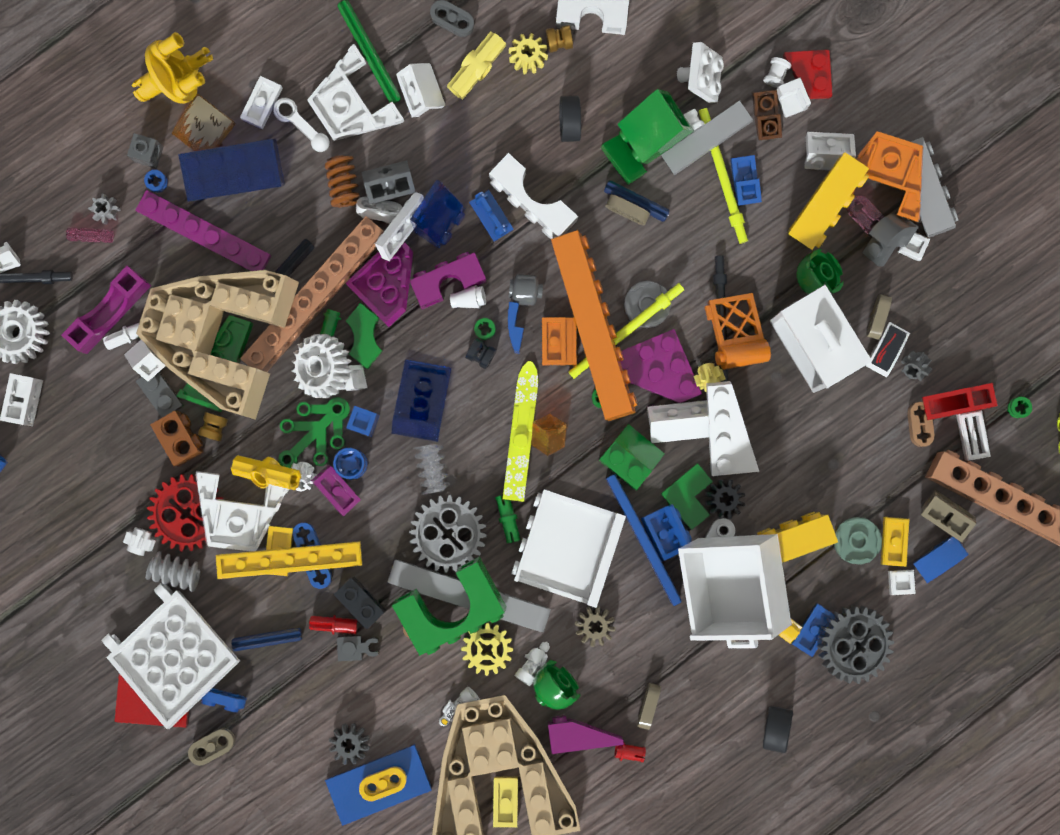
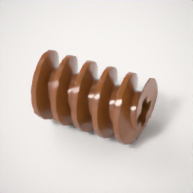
[325,155,360,207]

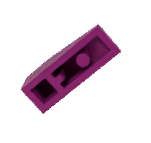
[548,715,624,754]

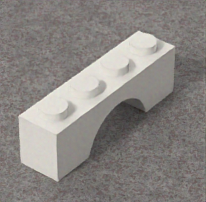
[489,153,578,239]

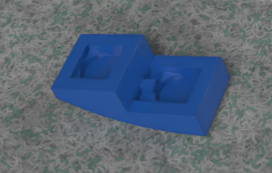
[730,155,762,206]
[508,302,524,354]
[913,536,968,583]

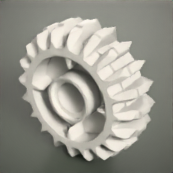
[0,300,50,364]
[291,334,352,398]

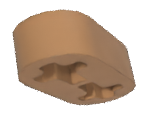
[907,402,934,447]

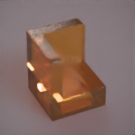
[532,414,566,456]

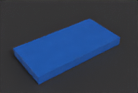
[325,744,432,826]

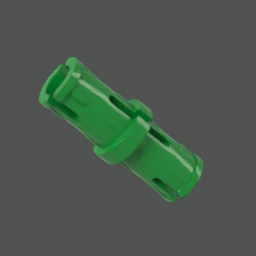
[495,496,521,543]

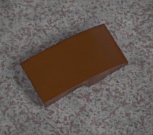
[752,90,782,140]

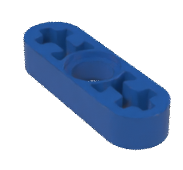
[292,523,332,589]

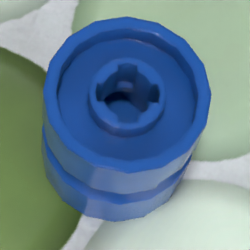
[333,448,368,479]

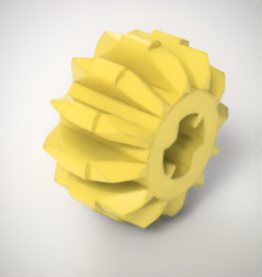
[509,33,548,74]

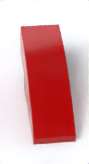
[922,383,998,420]

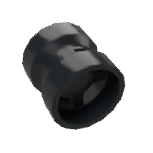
[465,338,497,370]

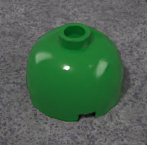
[796,249,844,295]
[533,660,581,710]

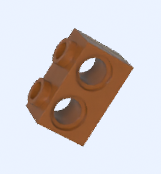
[150,410,204,467]

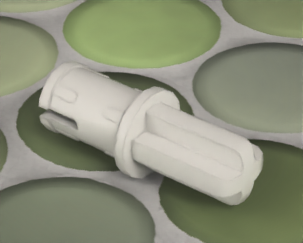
[103,323,140,350]

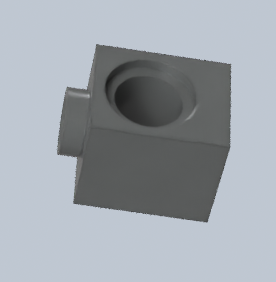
[127,133,163,169]

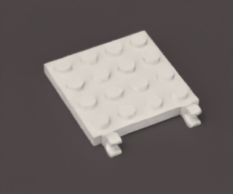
[101,583,240,729]

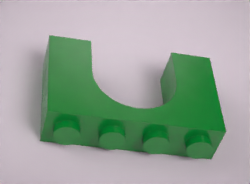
[392,556,507,656]

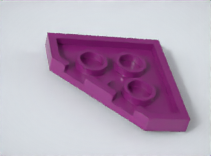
[346,242,413,327]
[620,329,702,403]

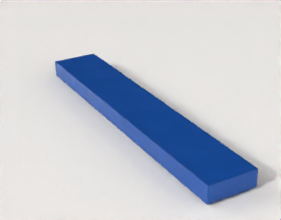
[606,475,682,606]

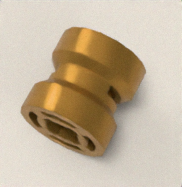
[546,25,573,53]
[198,412,228,442]

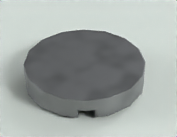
[624,281,671,328]

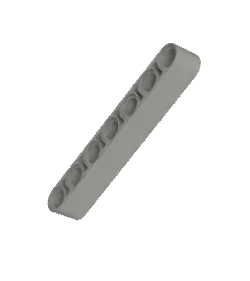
[387,559,551,632]

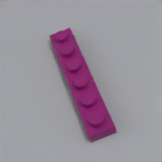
[135,190,271,271]

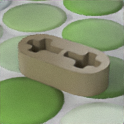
[605,195,650,225]
[866,294,892,340]
[637,683,661,730]

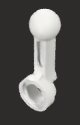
[273,98,330,152]

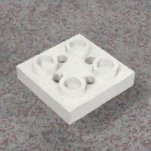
[677,42,724,103]

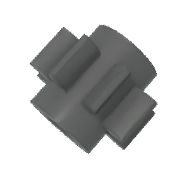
[901,350,932,381]

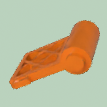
[704,293,771,370]

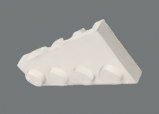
[706,381,759,476]

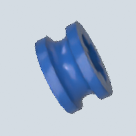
[144,170,168,193]

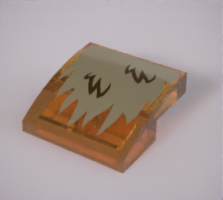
[172,93,236,162]

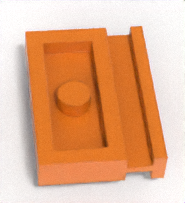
[542,317,577,365]

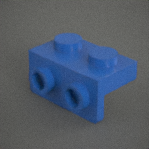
[640,504,692,562]

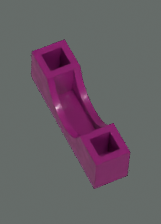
[61,266,152,354]

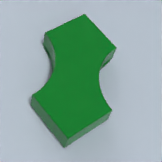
[346,303,383,369]

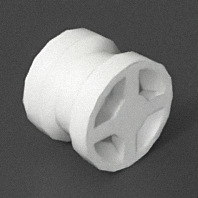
[684,109,705,138]

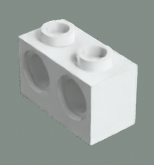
[0,373,43,426]

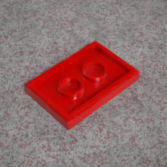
[114,674,189,728]

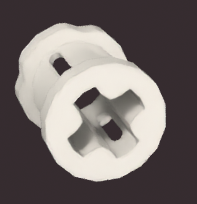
[763,57,791,88]

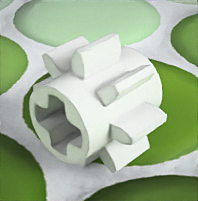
[291,462,317,491]
[123,527,156,556]

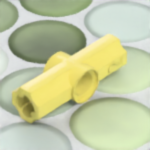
[447,31,506,100]

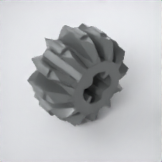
[329,723,370,765]

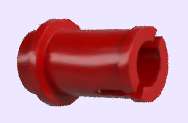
[614,742,646,762]

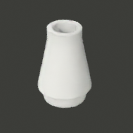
[450,285,486,308]

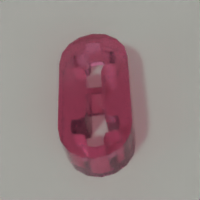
[847,196,884,235]

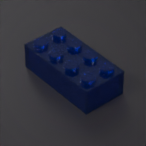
[178,139,285,202]

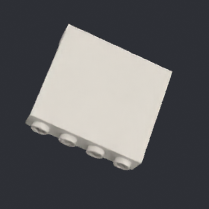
[511,489,626,608]

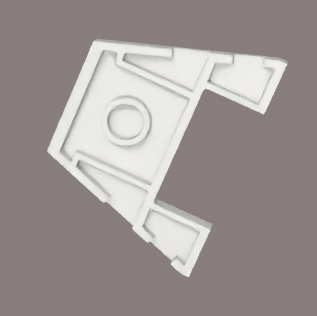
[307,44,404,141]
[196,471,289,551]

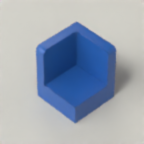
[346,406,380,437]

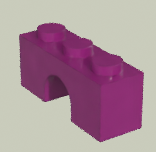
[410,252,486,310]

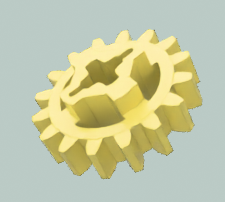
[461,622,513,676]

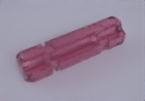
[66,227,114,243]

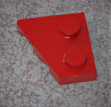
[783,50,832,99]

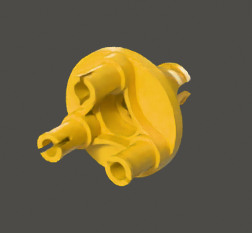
[131,32,213,104]

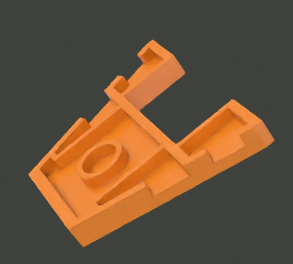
[852,131,924,222]

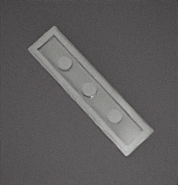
[661,101,753,175]

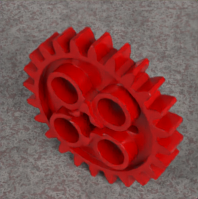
[147,474,224,551]

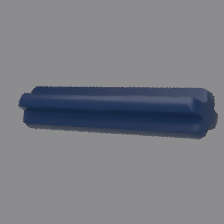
[604,180,670,222]
[231,627,302,651]

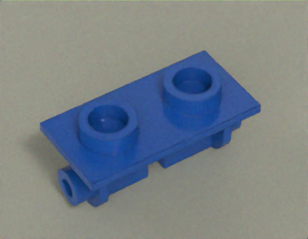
[469,190,514,242]

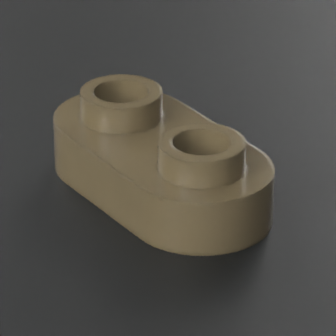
[188,728,235,766]

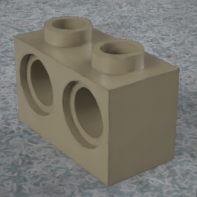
[921,490,976,542]

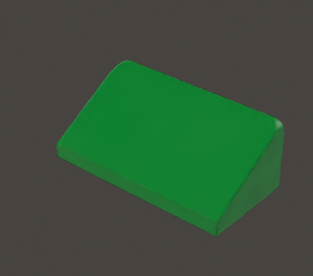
[601,134,647,185]

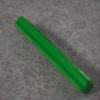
[337,0,401,104]

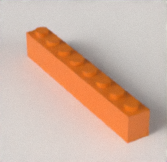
[551,230,638,421]

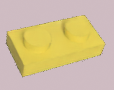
[493,776,518,827]

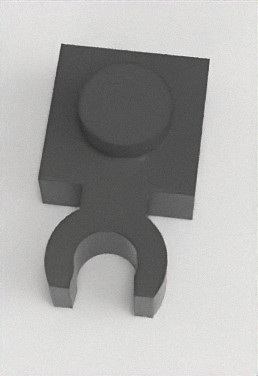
[337,635,379,661]

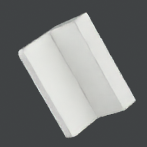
[396,63,445,117]

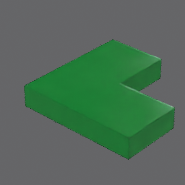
[661,463,713,530]

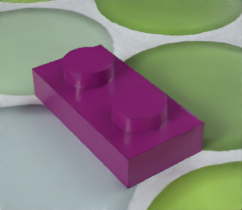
[311,465,360,516]

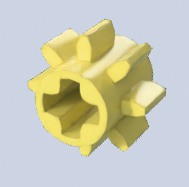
[694,363,725,392]

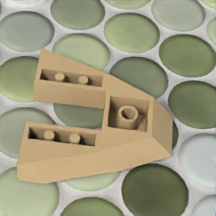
[136,270,299,420]
[432,695,580,835]

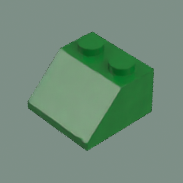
[598,424,665,490]

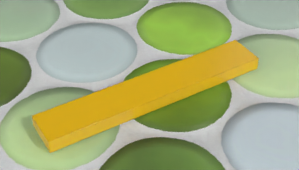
[216,541,363,579]

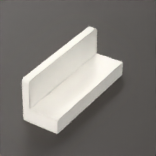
[647,400,709,443]

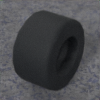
[763,706,793,753]

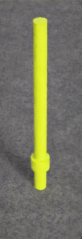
[698,108,748,244]
[568,283,684,379]

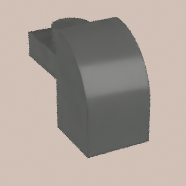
[863,214,918,267]

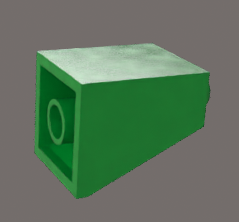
[618,89,694,164]

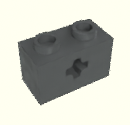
[362,160,416,204]

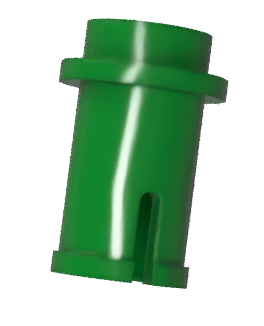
[320,309,342,337]

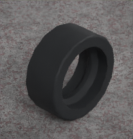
[559,96,581,142]

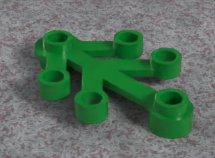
[278,397,350,468]

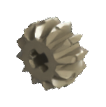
[575,606,616,647]

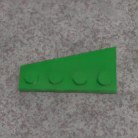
[177,315,253,412]

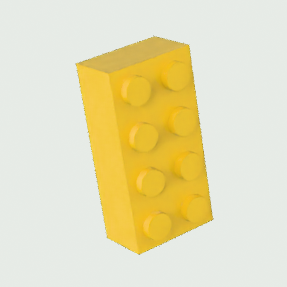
[787,152,869,250]

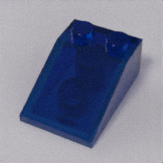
[410,180,465,249]
[391,359,452,442]

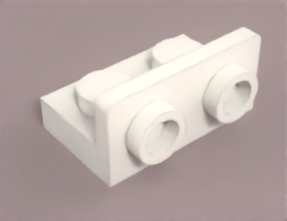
[805,132,856,170]

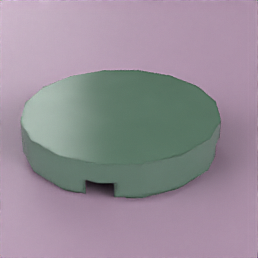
[834,517,882,565]

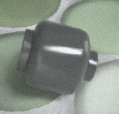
[509,274,543,306]

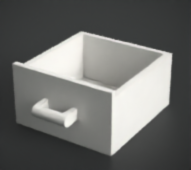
[770,285,872,393]
[678,534,791,648]

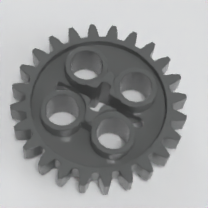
[817,605,894,684]

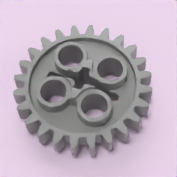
[409,495,487,573]

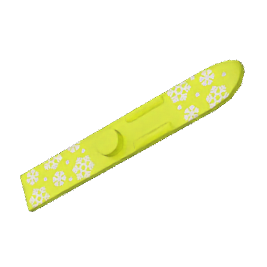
[503,361,538,502]

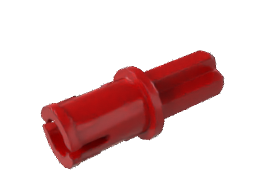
[309,615,357,634]

